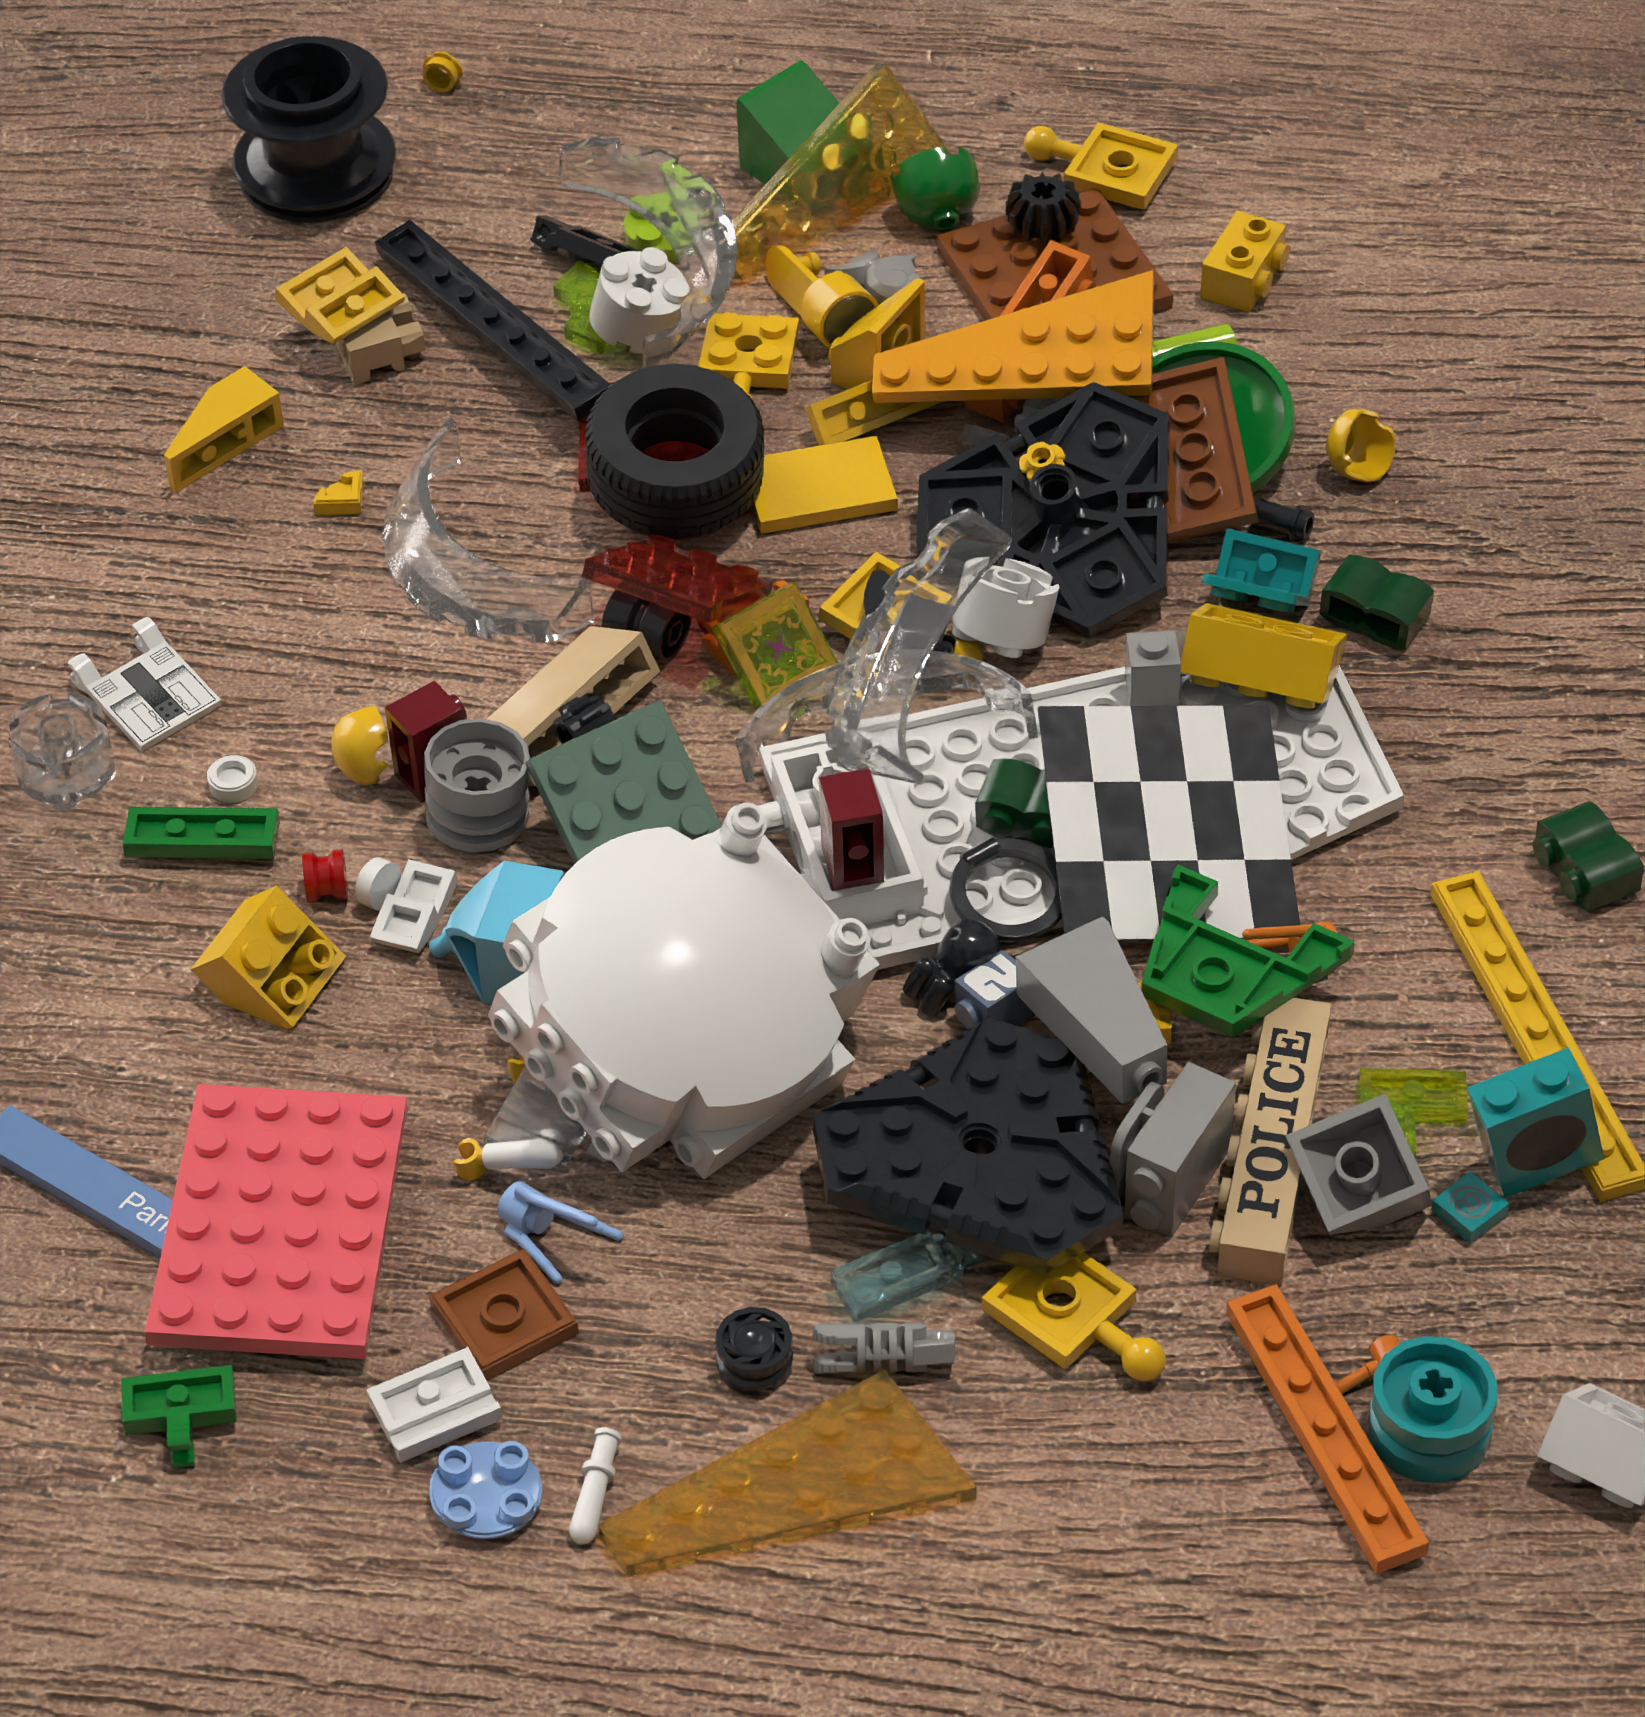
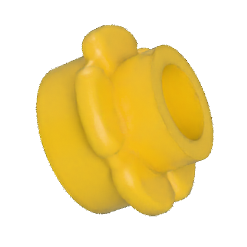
[422,51,463,93]
[1019,442,1065,481]

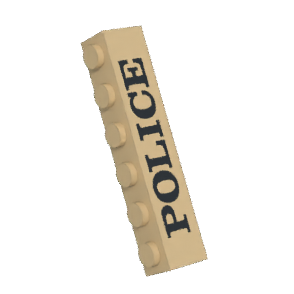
[1209,998,1332,1286]

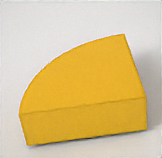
[313,470,364,515]

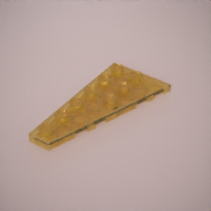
[709,63,952,280]
[598,1369,977,1577]

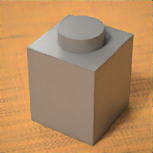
[1125,630,1181,706]

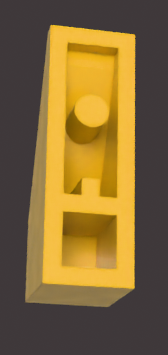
[164,366,284,493]

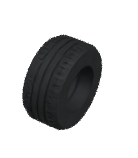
[585,363,764,540]

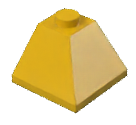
[828,278,925,389]

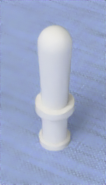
[569,1427,622,1544]

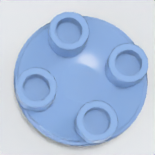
[429,1441,542,1539]

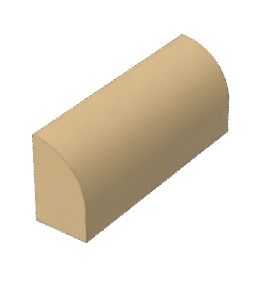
[487,626,660,786]

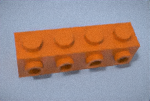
[964,240,1096,423]

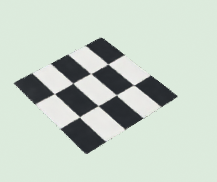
[1037,706,1300,940]

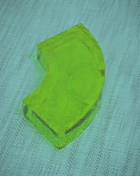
[553,260,610,354]

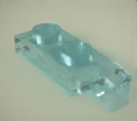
[830,1230,983,1323]

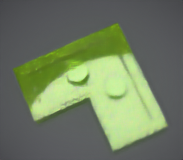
[1359,1068,1468,1159]

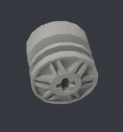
[424,718,530,853]

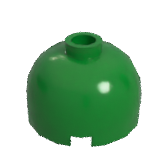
[890,147,980,230]

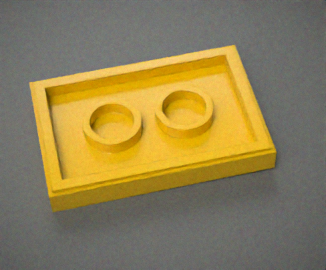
[752,436,898,534]

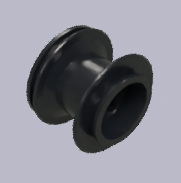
[221,36,396,223]

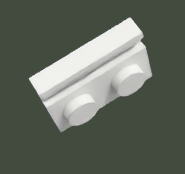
[366,1347,502,1463]

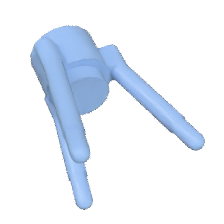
[498,1181,623,1284]

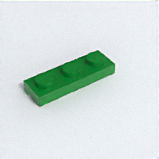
[122,807,280,859]

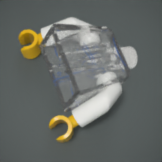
[452,1053,607,1181]

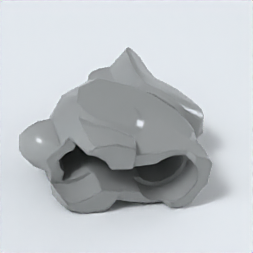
[824,251,920,305]

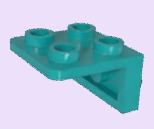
[1202,528,1322,613]

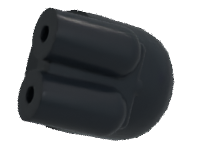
[902,919,1001,1017]

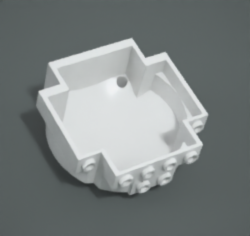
[487,803,880,1179]

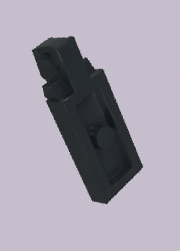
[530,215,642,265]

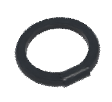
[949,838,1063,942]

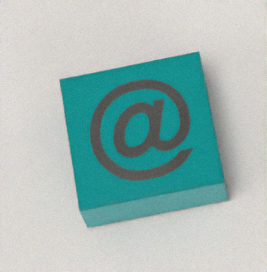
[1431,1171,1509,1243]

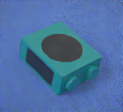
[1467,1047,1605,1198]

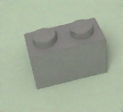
[1285,1093,1431,1235]

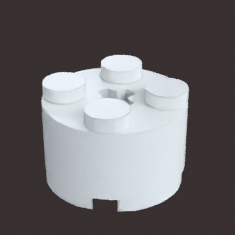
[589,247,690,354]
[952,557,1060,658]

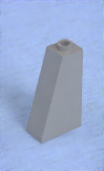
[1016,916,1167,1104]

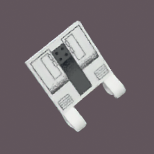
[68,617,222,752]

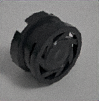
[715,1307,794,1396]

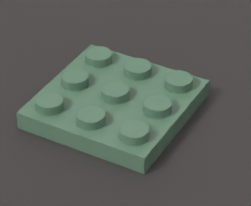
[525,699,722,865]

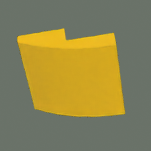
[275,246,405,344]

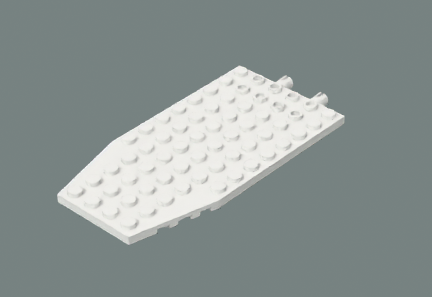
[758,665,1404,970]

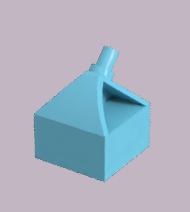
[429,861,564,1005]

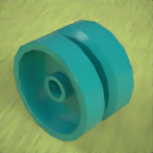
[1369,1336,1497,1483]

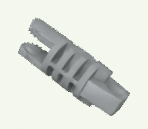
[813,1322,955,1374]

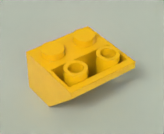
[190,885,346,1030]

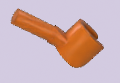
[1335,1335,1399,1394]

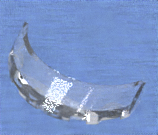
[558,136,737,369]
[382,418,595,643]
[825,508,1012,785]
[735,650,1039,783]

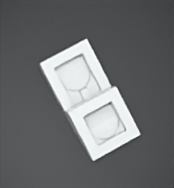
[370,859,458,953]

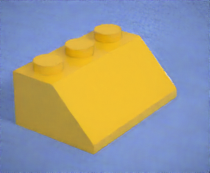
[1181,603,1348,708]

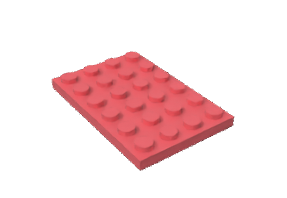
[145,1084,408,1359]

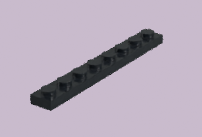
[374,220,611,422]

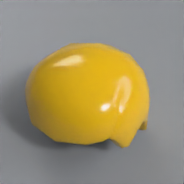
[1326,409,1395,482]
[331,705,388,786]

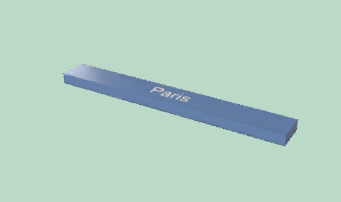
[0,1105,173,1258]

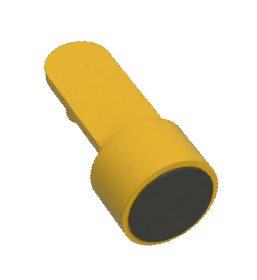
[766,245,878,349]

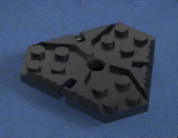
[916,382,1170,638]
[812,1017,1124,1274]

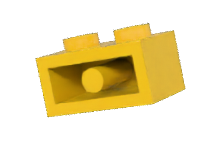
[1200,210,1290,313]

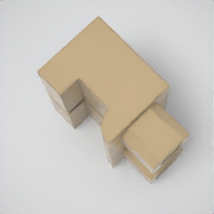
[335,293,425,385]

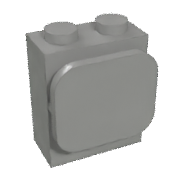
[1110,1062,1236,1238]

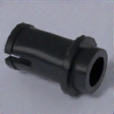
[1251,498,1314,542]

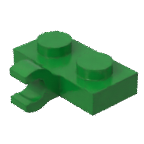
[121,1365,237,1469]

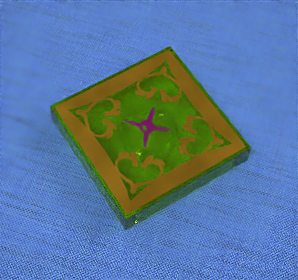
[712,581,840,713]

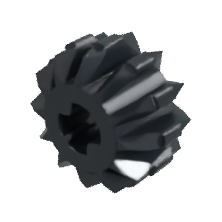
[1005,171,1081,244]

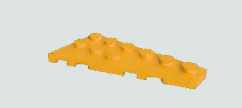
[872,270,1154,403]

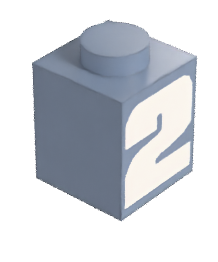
[955,950,1036,1029]

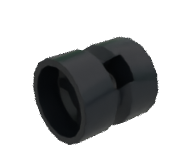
[602,581,692,662]

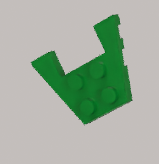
[1142,864,1354,1038]

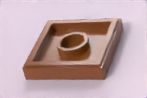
[429,1248,579,1381]

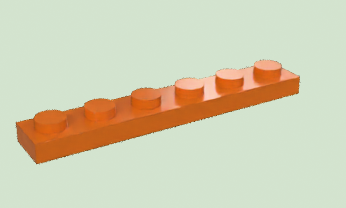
[1226,1284,1429,1574]

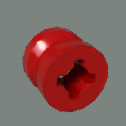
[302,849,348,903]

